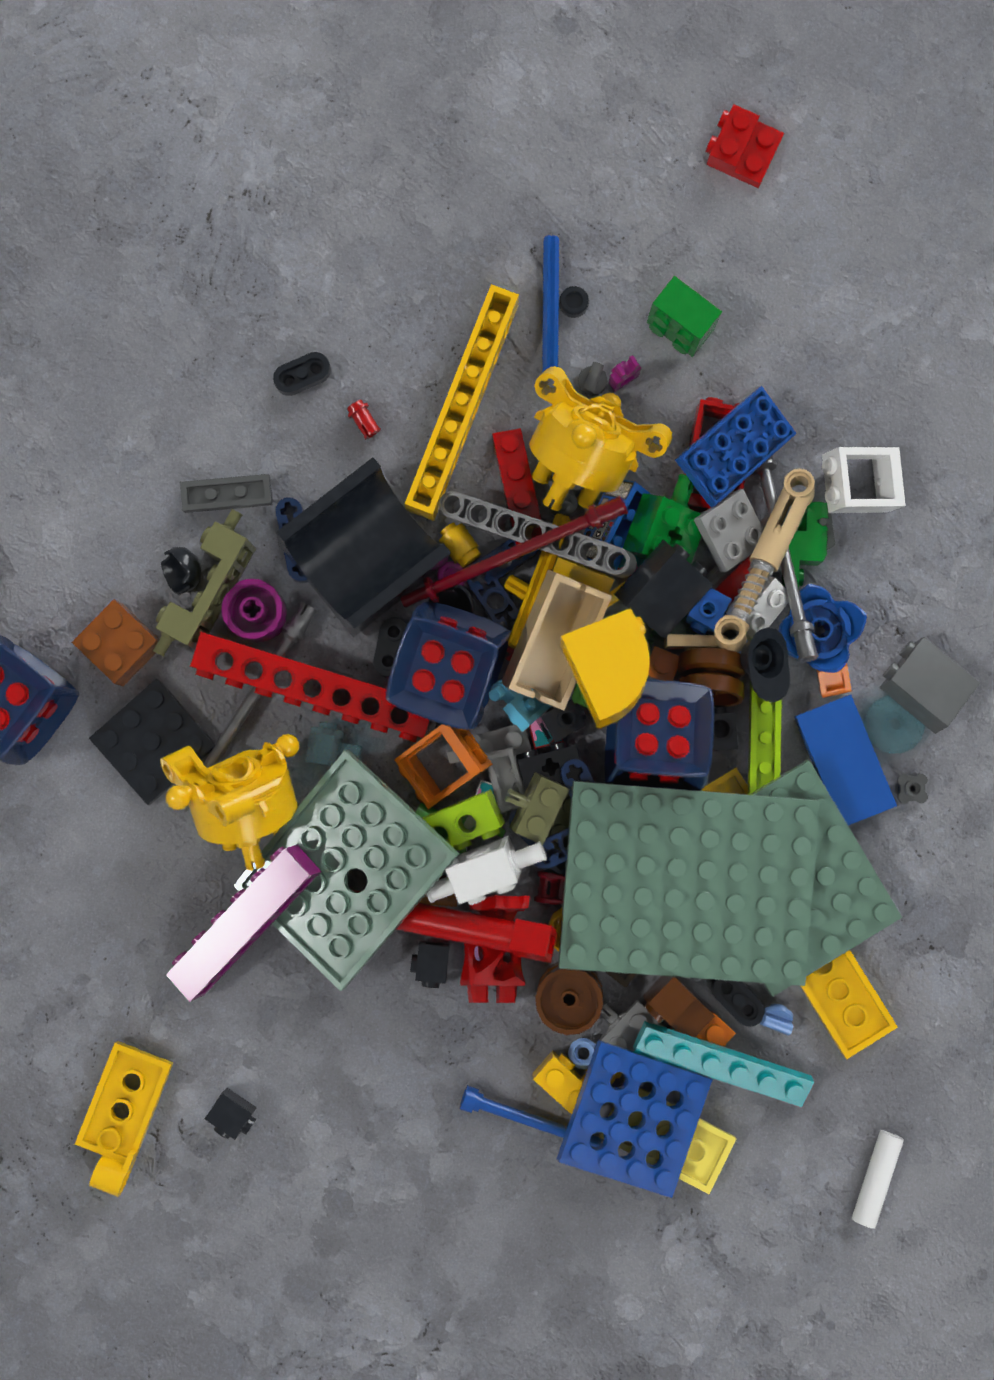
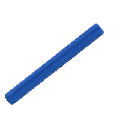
[542,235,559,380]

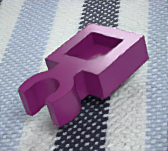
[608,355,641,392]

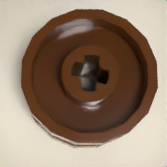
[678,648,745,707]
[535,962,603,1035]

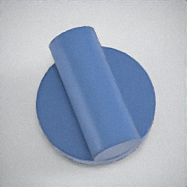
[760,1004,793,1036]

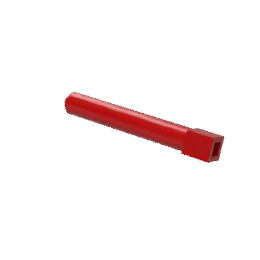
[351,889,558,963]

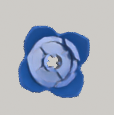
[778,584,867,673]

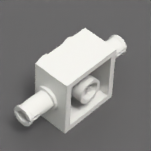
[426,836,547,905]

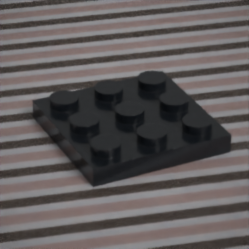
[89,679,216,805]

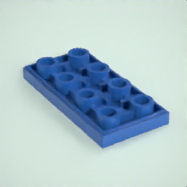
[675,386,797,508]
[794,694,897,825]

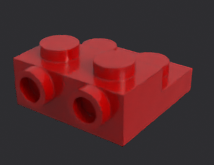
[705,104,784,189]

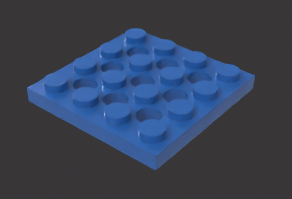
[556,1040,713,1198]

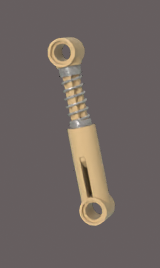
[714,469,815,652]

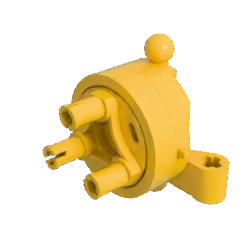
[529,366,672,511]
[160,734,300,870]

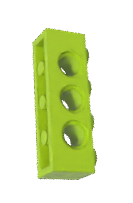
[422,789,505,851]

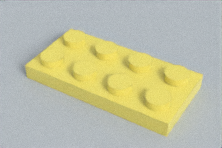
[599,1087,736,1194]

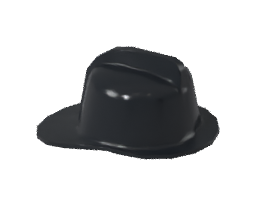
[740,627,790,702]

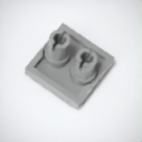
[694,489,763,572]

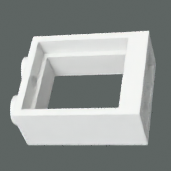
[822,447,906,513]

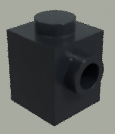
[536,699,586,745]
[410,941,450,988]
[205,1088,257,1140]

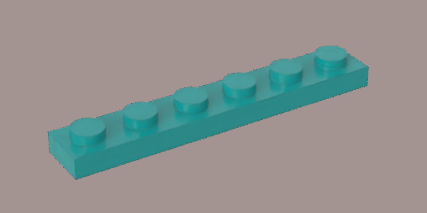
[633,1021,814,1107]

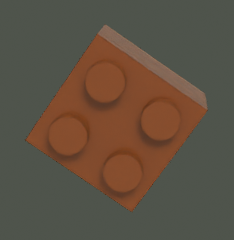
[72,599,159,687]

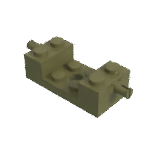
[153,509,256,657]
[505,772,572,851]

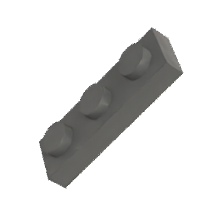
[180,474,273,513]

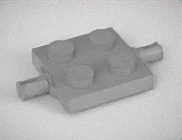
[596,1000,666,1088]

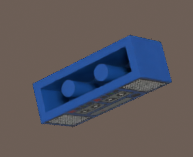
[583,479,651,573]

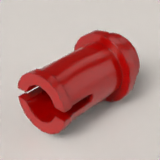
[347,400,381,440]

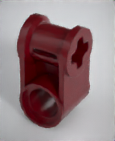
[534,871,565,905]

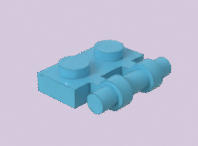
[489,680,551,732]

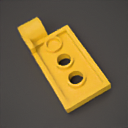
[75,1041,173,1197]

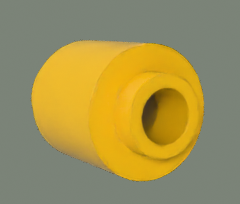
[439,522,481,568]

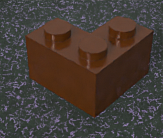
[643,976,715,1037]

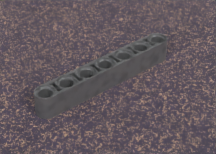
[439,491,637,578]

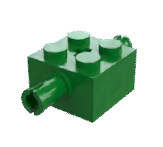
[623,474,702,564]

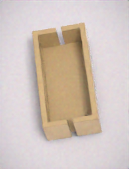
[501,569,612,710]

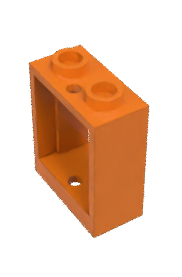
[394,724,493,809]

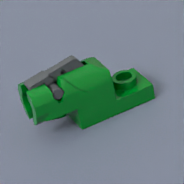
[781,502,835,588]

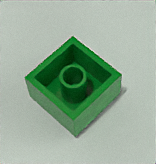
[646,276,722,357]

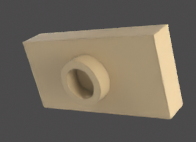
[664,634,728,650]

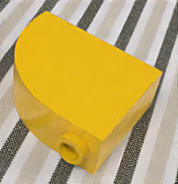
[560,608,650,729]

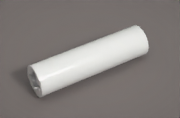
[851,1130,904,1229]

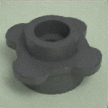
[897,774,928,804]

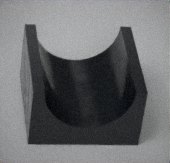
[276,457,451,638]

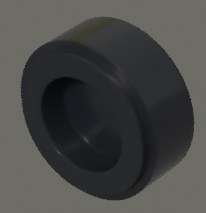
[559,286,589,318]

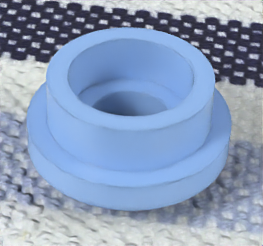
[568,1038,596,1069]

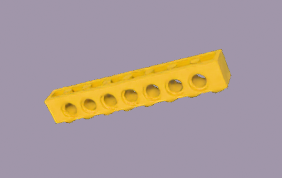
[405,284,519,521]

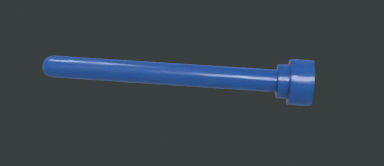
[459,1085,602,1147]

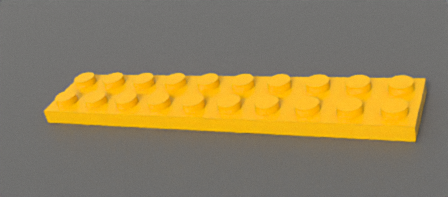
[701,767,898,1059]

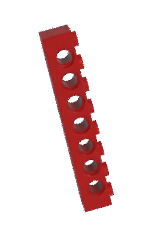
[190,632,430,742]

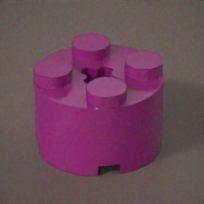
[221,579,287,643]

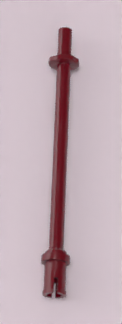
[401,495,628,608]

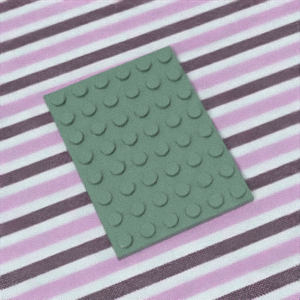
[558,781,820,986]

